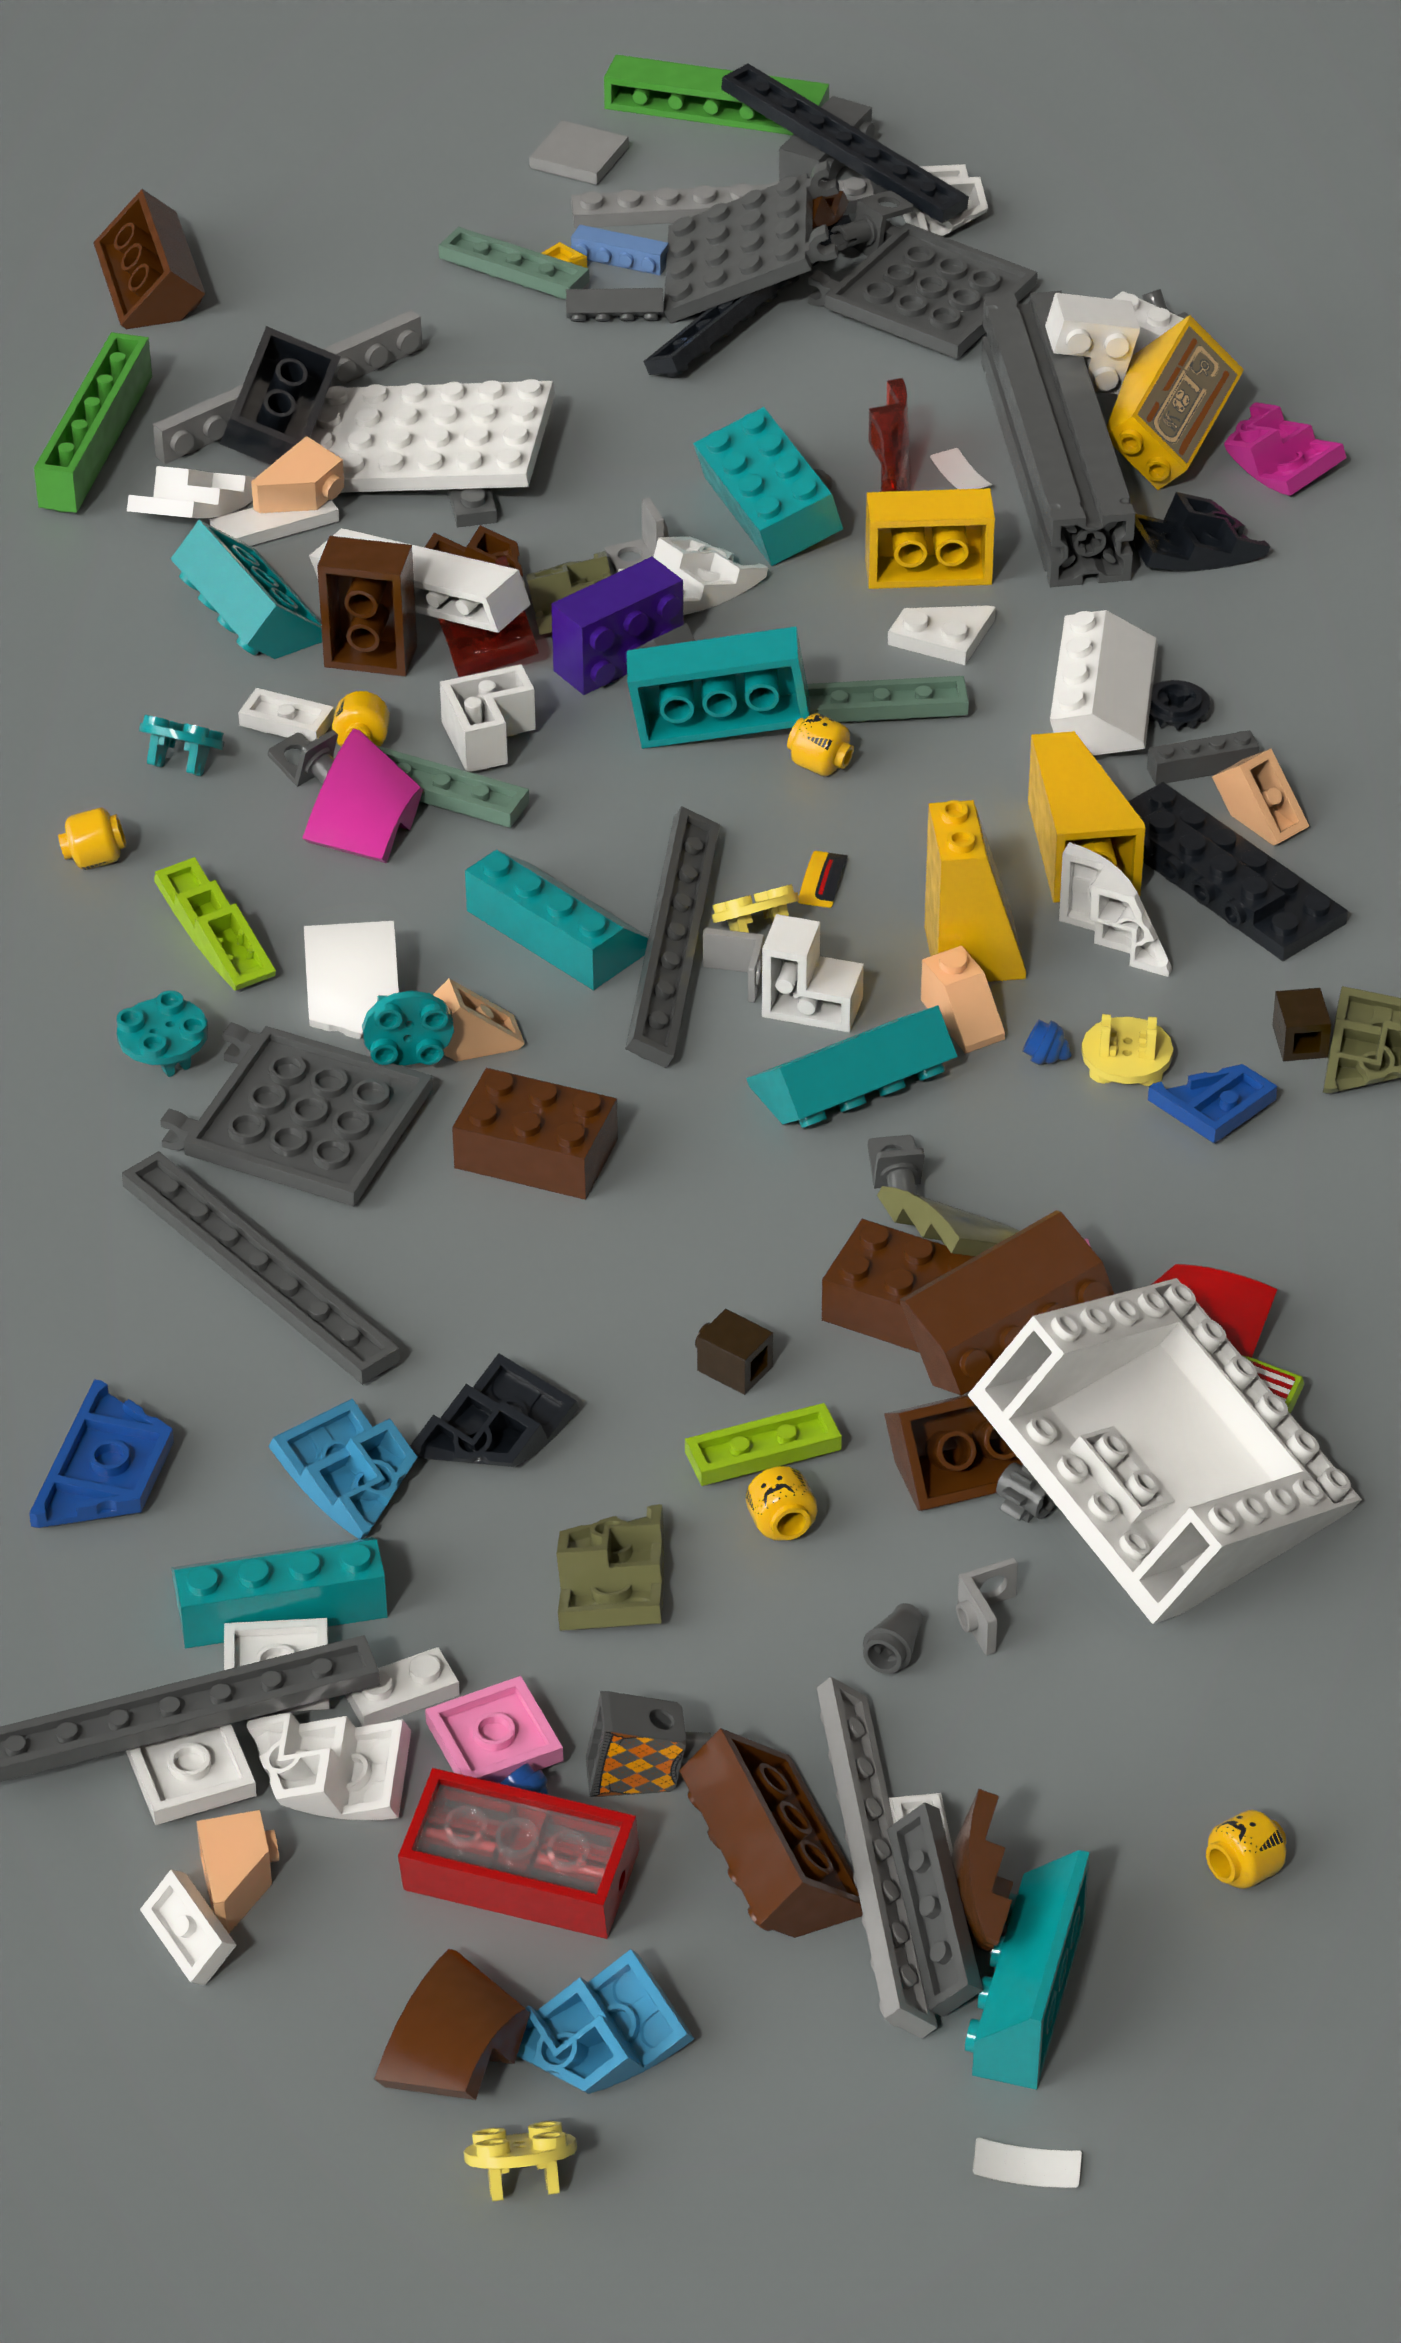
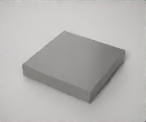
[529,120,629,185]

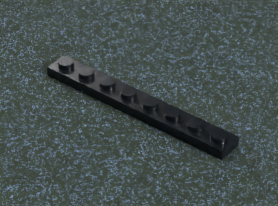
[721,63,969,223]
[643,215,852,377]

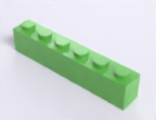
[604,54,829,135]
[34,332,152,513]

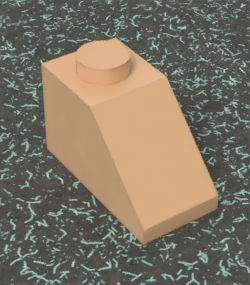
[251,436,344,513]
[1212,748,1309,846]
[921,946,1005,1054]
[433,978,525,1062]
[196,1810,279,1934]

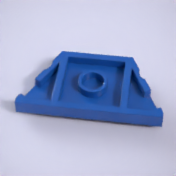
[29,1379,174,1528]

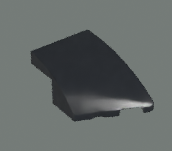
[1131,492,1270,571]
[410,1353,580,1467]

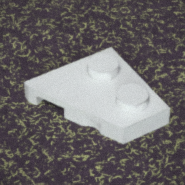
[888,605,996,665]

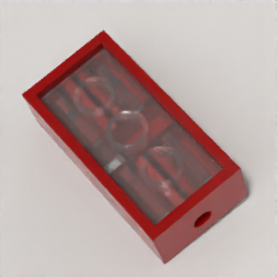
[398,1768,639,1939]

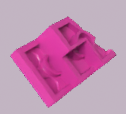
[1224,402,1347,496]
[302,728,423,863]

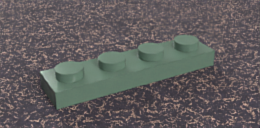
[438,227,590,299]
[807,676,969,722]
[376,745,529,828]

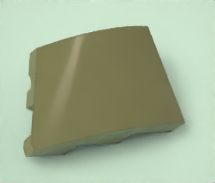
[526,551,611,635]
[1323,986,1401,1093]
[877,1186,1019,1256]
[556,1504,664,1631]

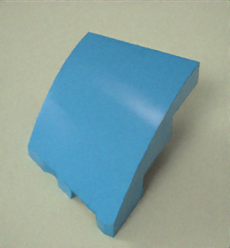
[268,1398,417,1539]
[517,1949,695,2094]

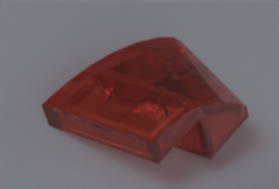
[868,378,911,492]
[438,556,539,677]

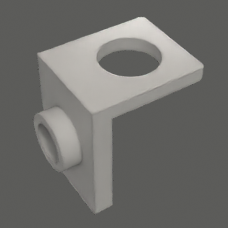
[604,498,669,573]
[703,928,764,1003]
[956,1558,1018,1656]

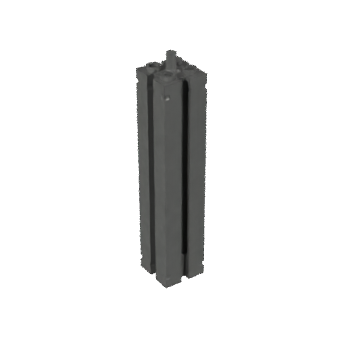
[981,291,1135,587]

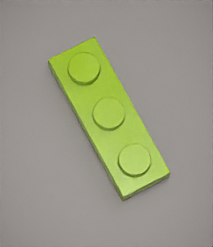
[685,1403,842,1486]

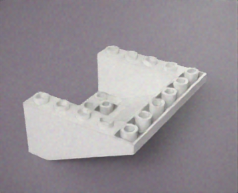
[968,1278,1362,1624]

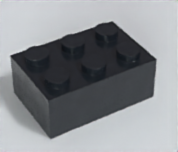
[220,326,341,465]

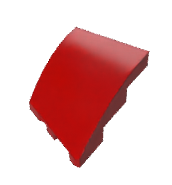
[1151,1264,1278,1358]

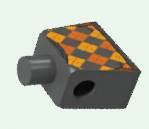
[586,1691,712,1797]

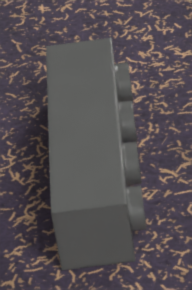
[566,288,663,322]
[1147,730,1259,785]

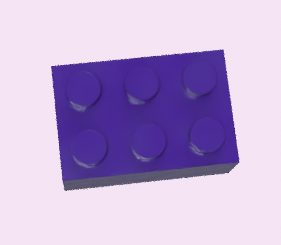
[551,556,684,695]

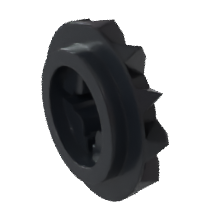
[1149,680,1210,730]

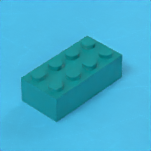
[693,407,843,566]
[627,626,810,749]

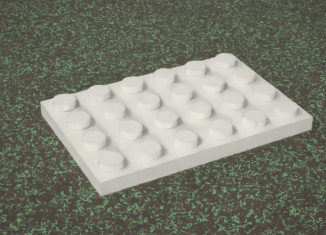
[310,379,555,493]

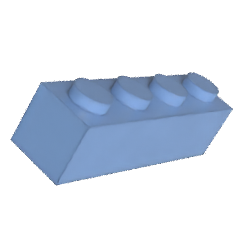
[571,225,669,275]

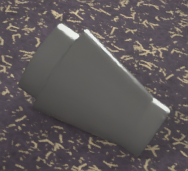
[863,1603,923,1674]

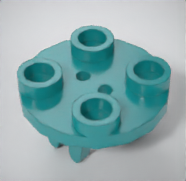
[139,715,225,776]
[362,990,454,1066]
[116,991,208,1077]

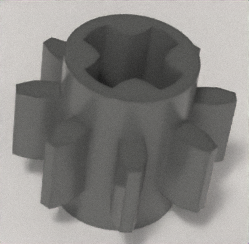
[996,1462,1055,1523]

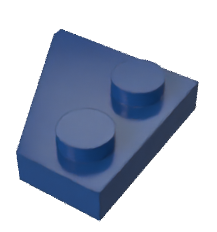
[1148,1064,1277,1144]

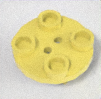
[712,884,799,933]
[1081,1014,1173,1086]
[464,2121,577,2202]

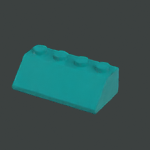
[170,520,322,659]
[465,849,649,991]
[746,1005,958,1128]
[171,1537,388,1649]
[965,1850,1090,2090]

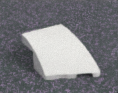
[903,164,988,236]
[127,466,256,518]
[618,536,768,615]
[1059,842,1172,977]
[304,921,399,1039]
[247,1712,411,1821]

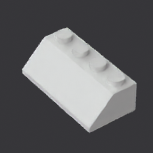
[1050,610,1158,756]

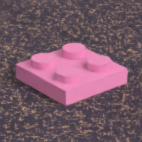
[425,1676,563,1783]

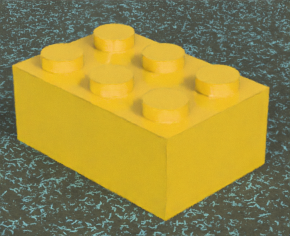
[865,488,995,589]

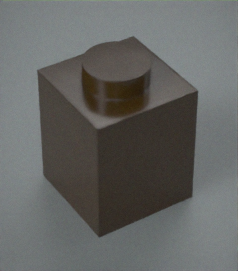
[1272,988,1331,1061]
[695,1308,773,1395]

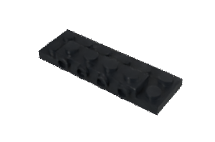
[1128,782,1348,961]

